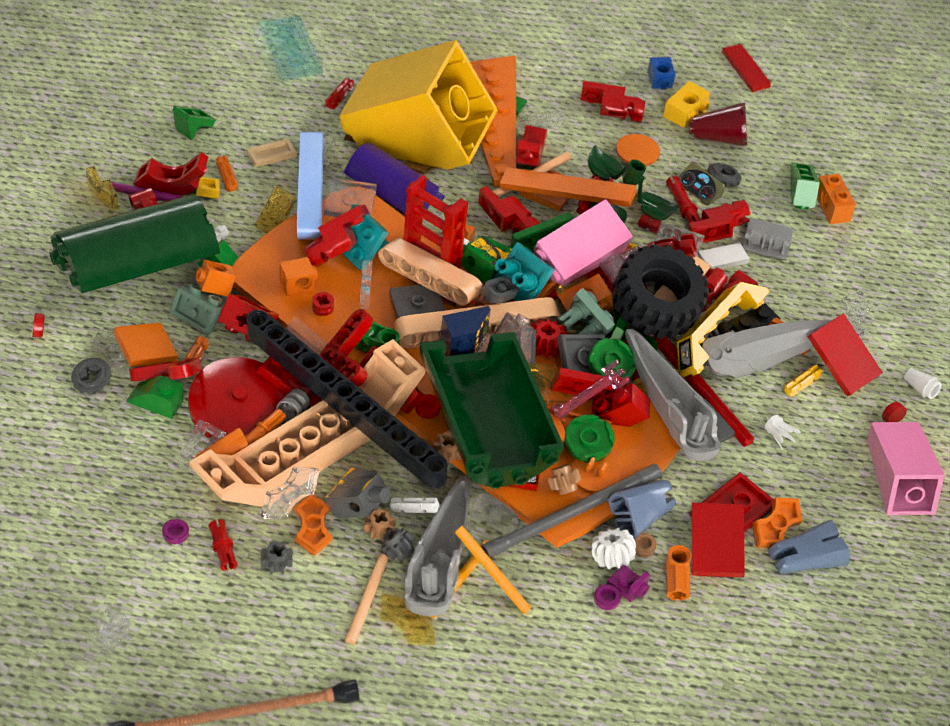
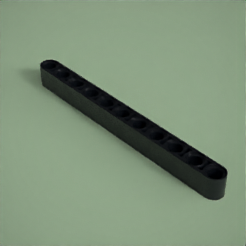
[247,310,448,489]

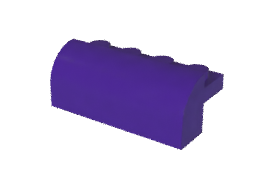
[343,143,445,213]

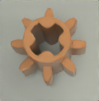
[433,430,461,464]
[547,464,582,495]
[363,508,396,541]

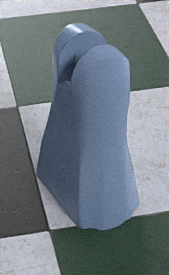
[608,480,676,539]
[768,520,850,574]

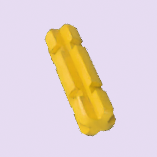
[783,365,823,397]

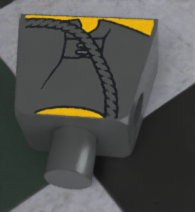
[324,466,391,518]

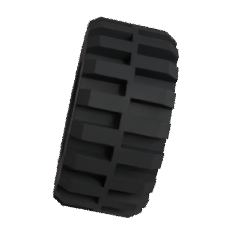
[612,244,709,338]

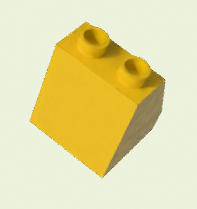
[339,40,498,169]

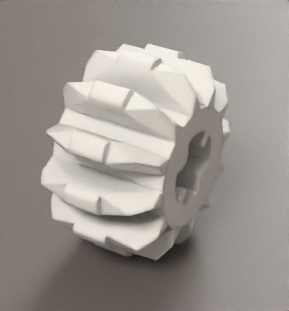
[591,528,636,569]

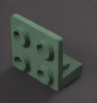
[169,283,232,335]

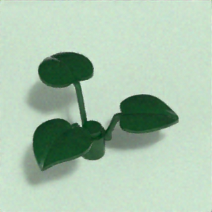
[588,145,679,223]

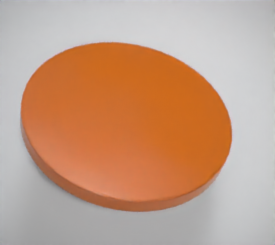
[616,134,660,166]
[571,455,621,494]

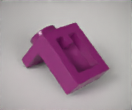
[606,565,650,602]

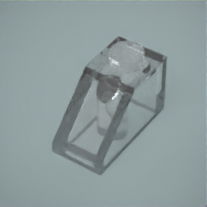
[493,312,536,367]

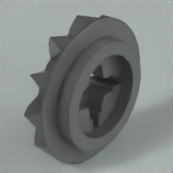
[707,163,742,187]
[71,358,112,395]

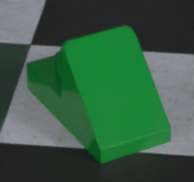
[172,106,216,140]

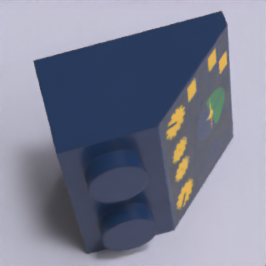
[440,306,491,356]

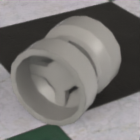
[276,389,310,422]

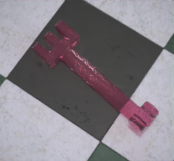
[550,359,630,421]

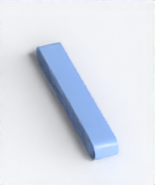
[297,132,324,239]

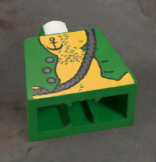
[461,236,512,284]

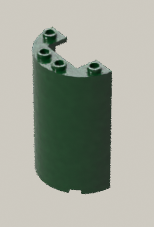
[49,194,220,293]
[419,332,564,489]

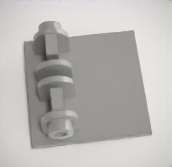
[742,218,794,261]

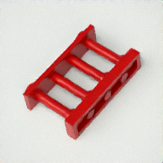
[403,175,468,269]

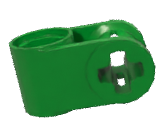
[355,321,400,353]

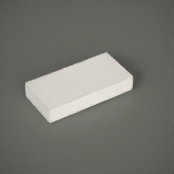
[698,243,750,269]

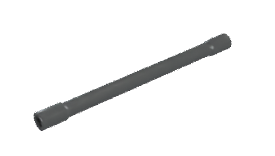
[481,463,662,559]

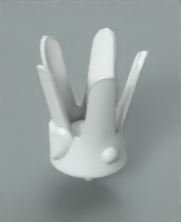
[764,415,801,449]

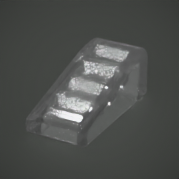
[176,419,226,477]

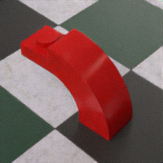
[516,125,548,167]
[133,152,208,196]

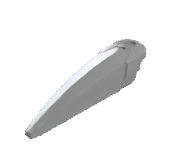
[702,320,832,379]
[625,329,721,461]
[404,476,470,616]

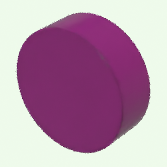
[162,519,189,544]
[594,584,621,610]

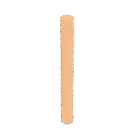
[492,151,571,197]
[345,554,389,645]

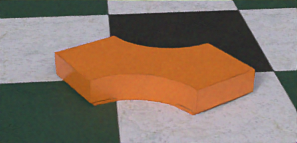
[294,492,332,556]
[752,498,803,548]

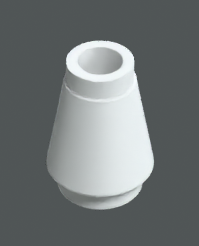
[904,368,942,399]

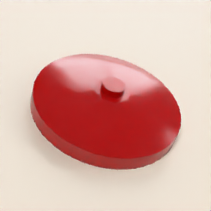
[188,357,286,442]

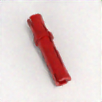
[666,176,702,224]

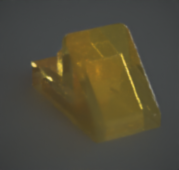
[254,186,297,234]

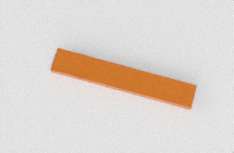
[499,167,636,207]

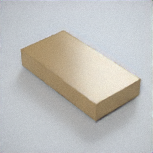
[247,138,297,167]

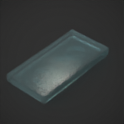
[259,16,323,81]

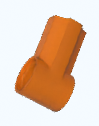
[664,545,691,601]

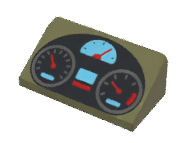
[678,162,725,206]

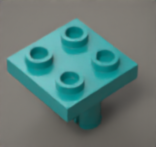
[343,204,389,271]
[493,242,555,301]

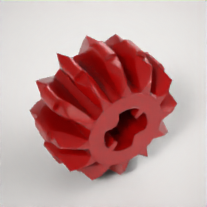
[526,318,568,359]

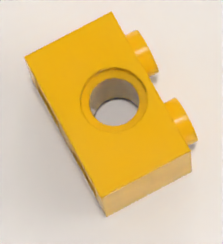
[663,81,710,128]

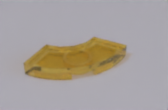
[381,594,435,645]

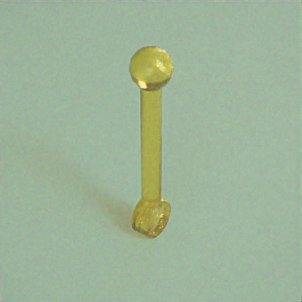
[556,275,588,294]

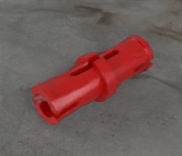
[208,519,238,571]

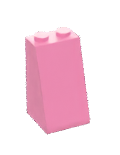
[534,199,633,287]
[868,422,945,515]

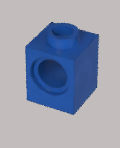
[647,57,676,90]

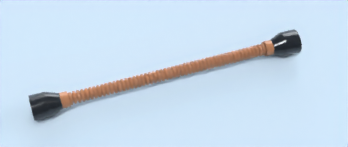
[108,679,360,726]

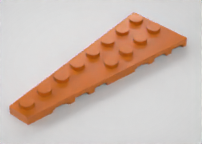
[470,55,516,187]

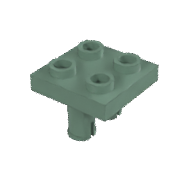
[557,288,615,338]

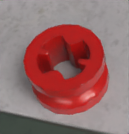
[312,292,334,316]

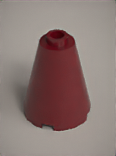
[689,103,747,146]

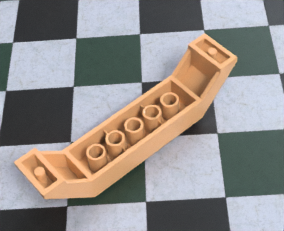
[189,339,426,507]

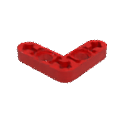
[319,309,373,387]
[129,358,202,381]

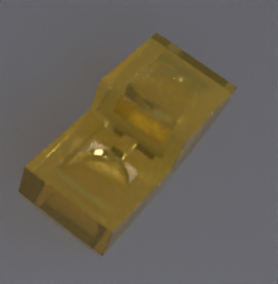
[86,166,118,211]

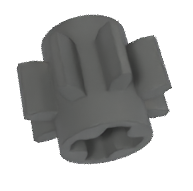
[381,528,415,561]
[261,541,293,575]

